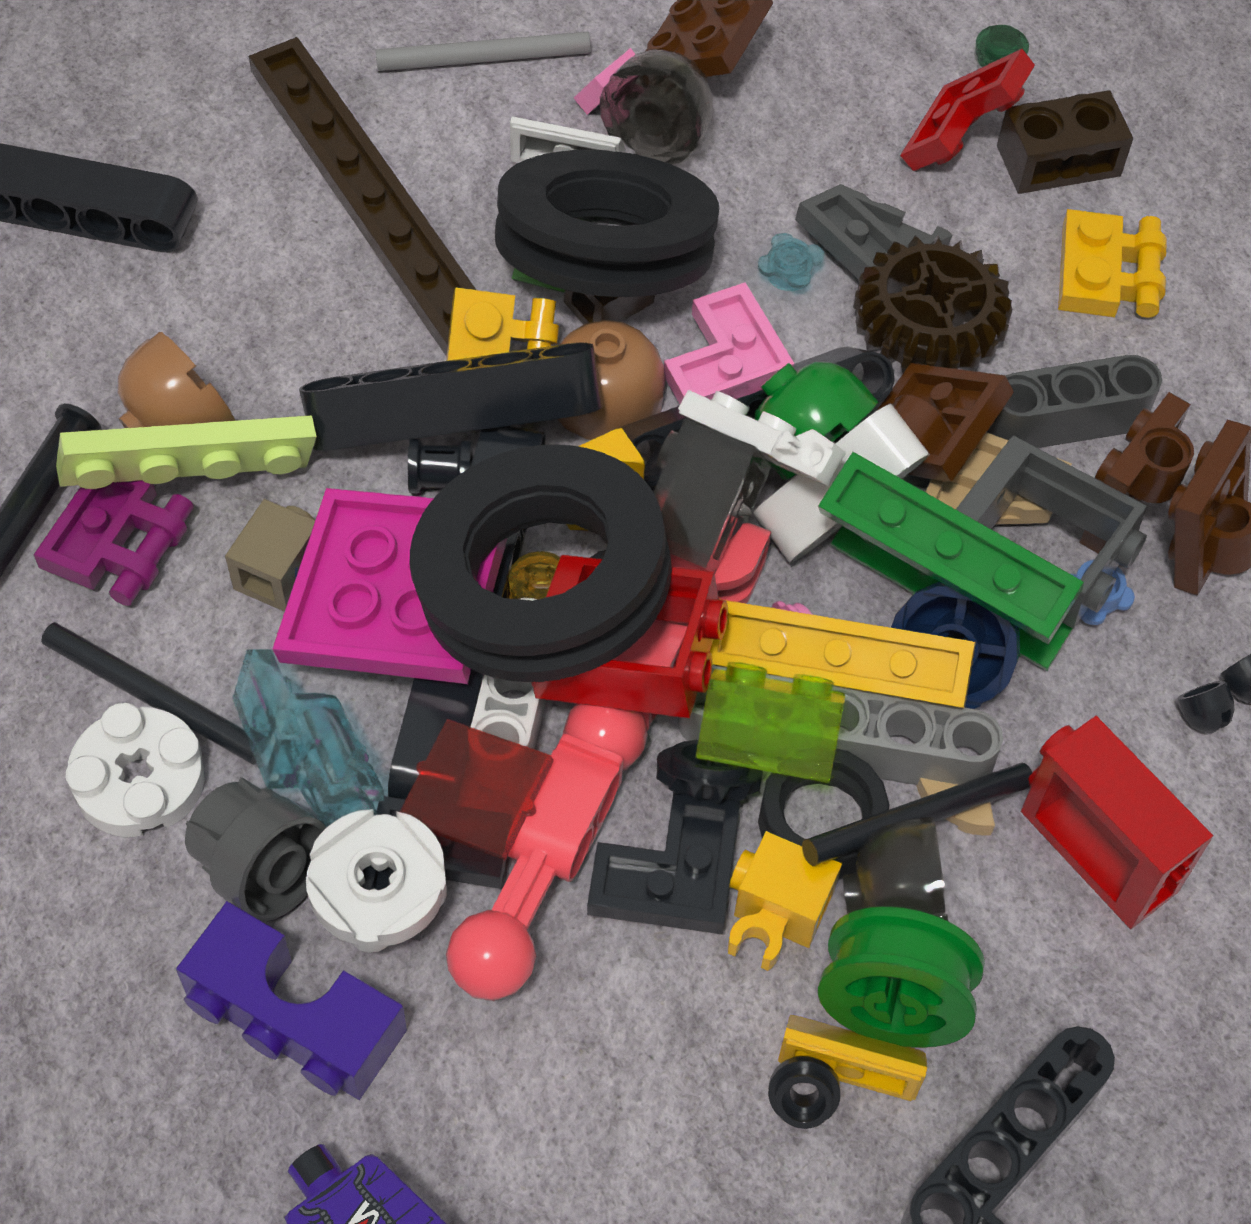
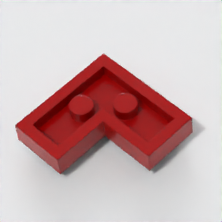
[900,49,1035,171]

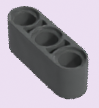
[987,355,1162,448]

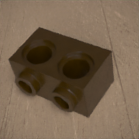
[997,90,1133,194]

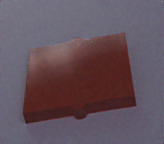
[400,719,554,860]

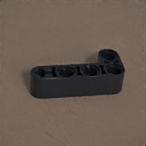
[901,1026,1115,1224]

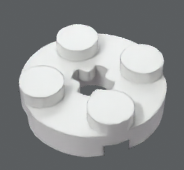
[66,703,205,838]
[306,809,447,953]

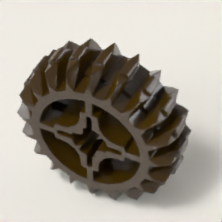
[853,235,1012,373]

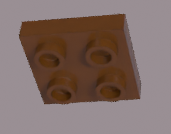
[636,0,773,85]
[876,363,1014,483]
[1079,392,1194,554]
[1168,419,1251,596]

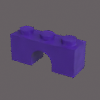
[176,901,407,1101]

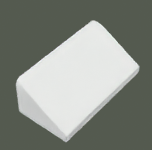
[510,117,626,163]

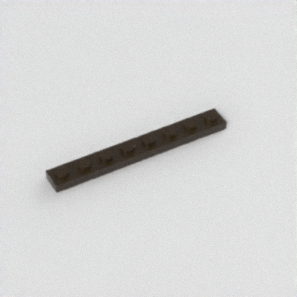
[248,37,476,356]

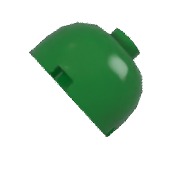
[755,361,878,480]

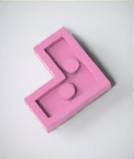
[664,282,794,404]

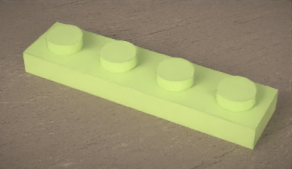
[56,415,317,489]

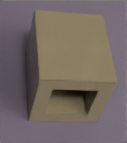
[225,499,315,612]

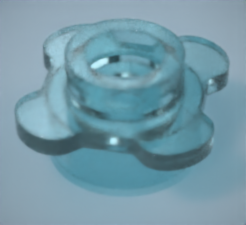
[758,233,824,291]

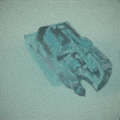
[232,649,385,828]

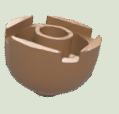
[558,320,665,440]
[118,332,236,428]

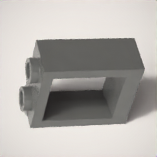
[956,435,1147,629]

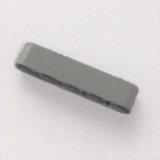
[678,665,1003,785]

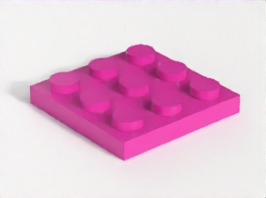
[272,488,508,684]

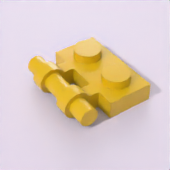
[1058,209,1167,318]
[446,287,559,361]

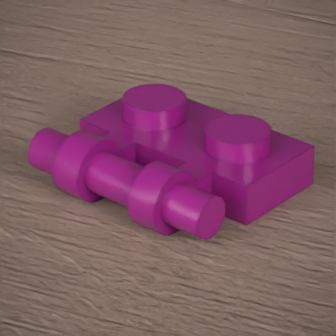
[33,480,194,606]

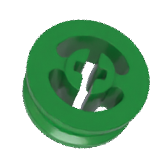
[818,907,985,1048]

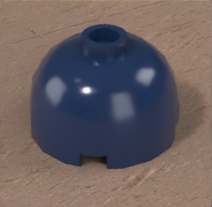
[891,582,1020,709]

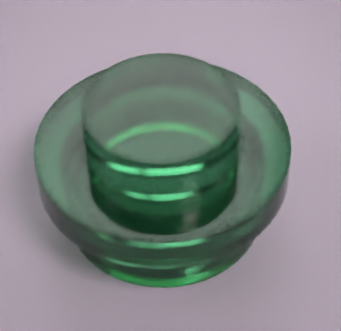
[975,25,1029,67]

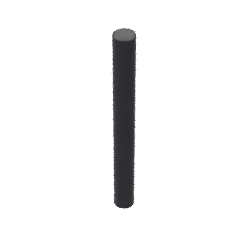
[41,622,267,765]
[802,763,1032,866]

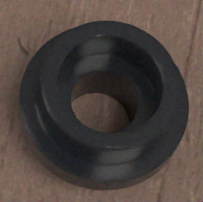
[768,1056,840,1129]

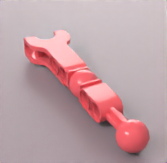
[446,490,771,1001]

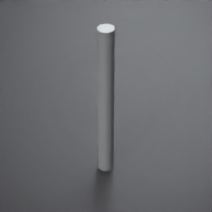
[375,32,591,71]

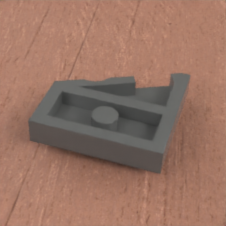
[795,184,953,279]

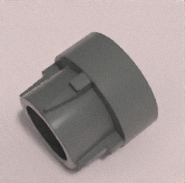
[185,777,326,922]

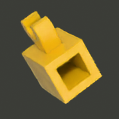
[728,831,842,971]

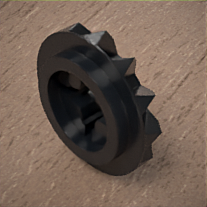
[656,740,763,803]

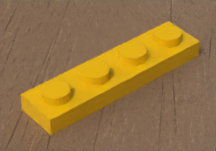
[710,599,976,708]

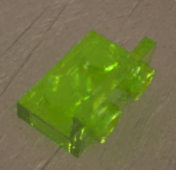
[696,662,845,783]

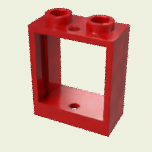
[531,555,728,718]
[1020,715,1214,930]

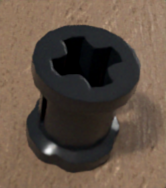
[408,438,473,494]

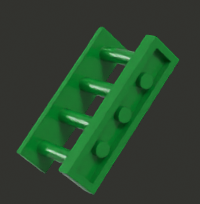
[818,452,1084,671]

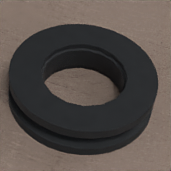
[495,150,720,297]
[409,444,672,682]

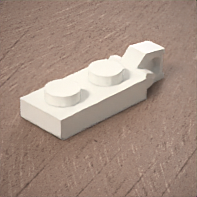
[678,390,846,486]

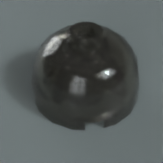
[600,49,713,165]
[843,816,948,921]

